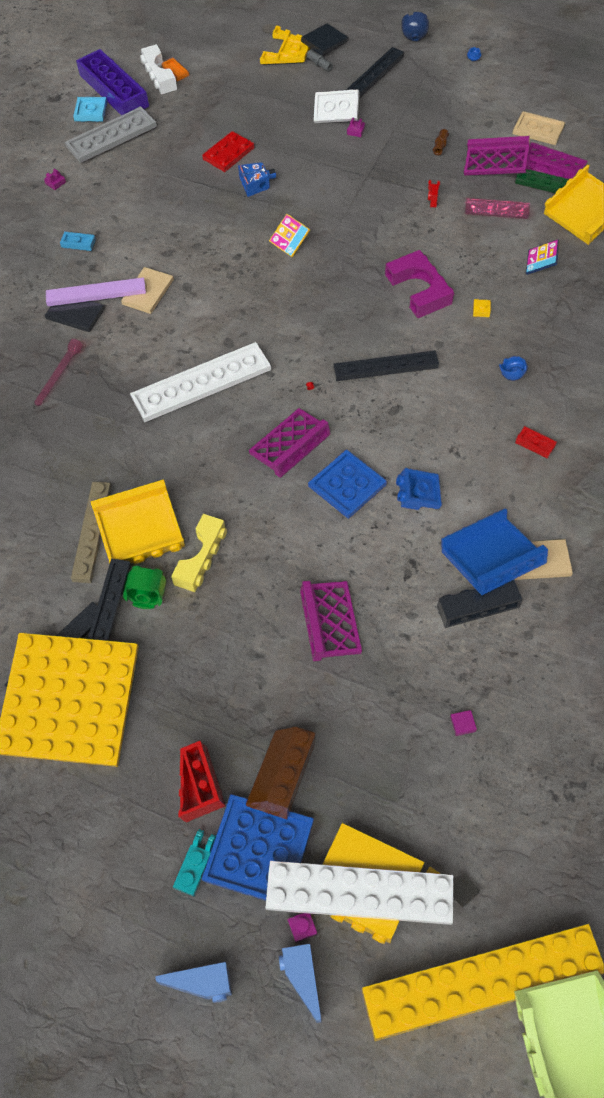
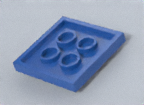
[308,449,387,519]

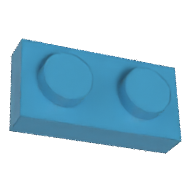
[60,231,96,251]

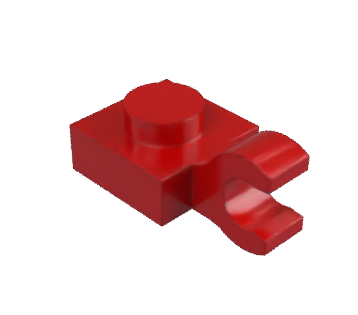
[428,180,440,208]

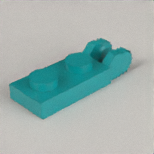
[173,829,217,897]

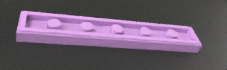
[46,277,146,306]

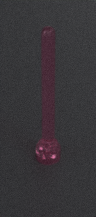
[34,339,83,406]

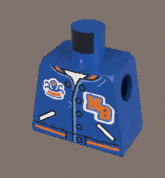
[238,163,276,197]

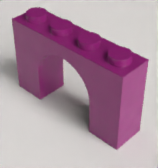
[385,250,454,318]

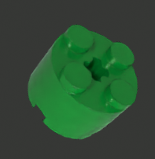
[123,566,166,609]

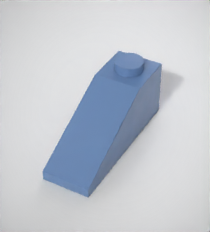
[279,944,321,1023]
[155,962,232,1003]

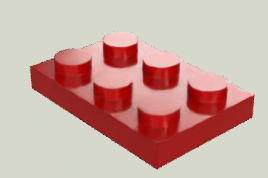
[202,131,255,172]

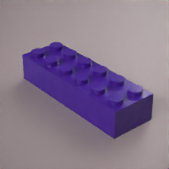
[76,49,149,115]

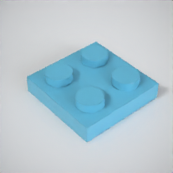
[73,97,107,122]

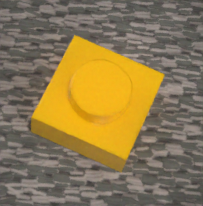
[473,299,491,317]

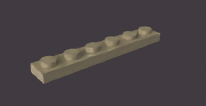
[71,482,112,583]

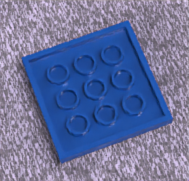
[202,794,314,901]

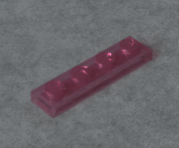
[465,198,530,219]

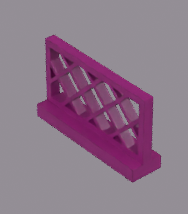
[464,136,531,176]
[516,142,588,179]
[249,408,330,478]
[300,581,362,661]

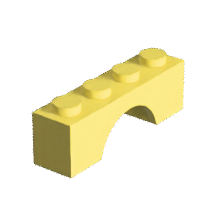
[171,514,227,592]

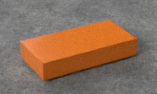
[162,58,189,82]

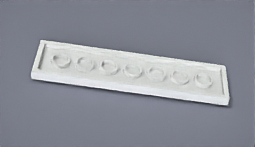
[130,342,271,422]
[265,861,453,925]

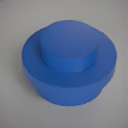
[467,47,481,61]

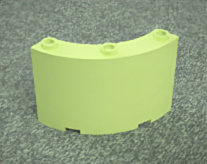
[514,970,604,1098]

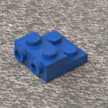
[396,468,442,510]

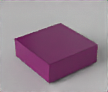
[450,710,477,736]

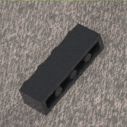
[437,580,522,628]

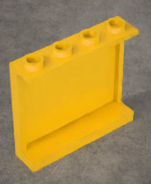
[544,165,604,245]
[91,479,185,564]
[322,823,424,944]

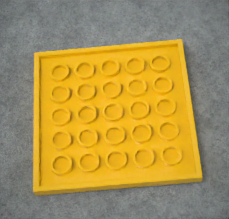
[0,633,139,767]

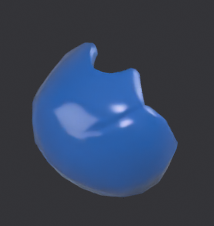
[499,356,528,381]

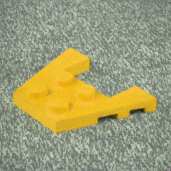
[260,26,311,64]

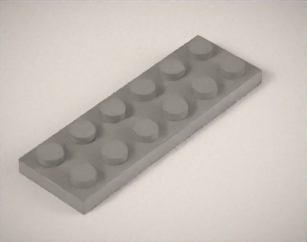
[65,107,157,163]

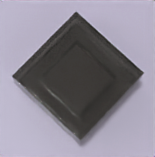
[453,874,480,908]

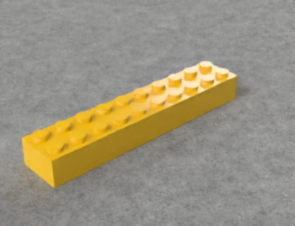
[362,924,604,1041]

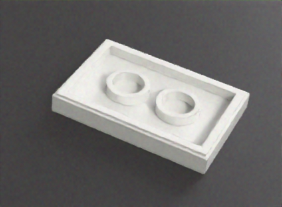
[314,90,359,123]

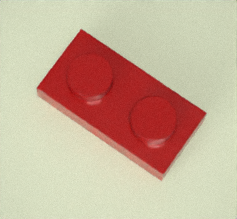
[515,426,557,459]

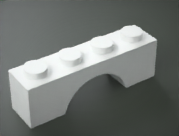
[140,44,177,94]

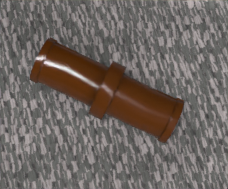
[433,129,449,155]

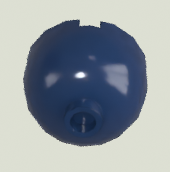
[401,12,429,41]

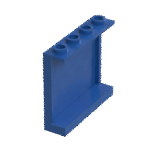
[441,508,548,595]

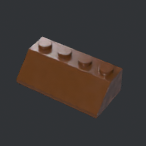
[246,727,316,819]

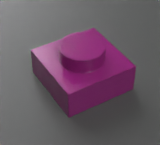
[287,913,317,943]

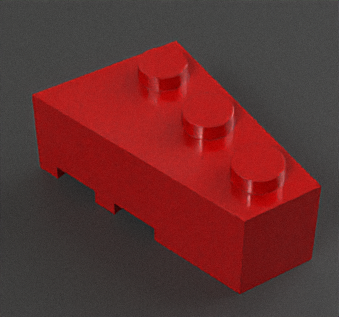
[178,741,226,822]

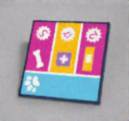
[526,239,560,275]

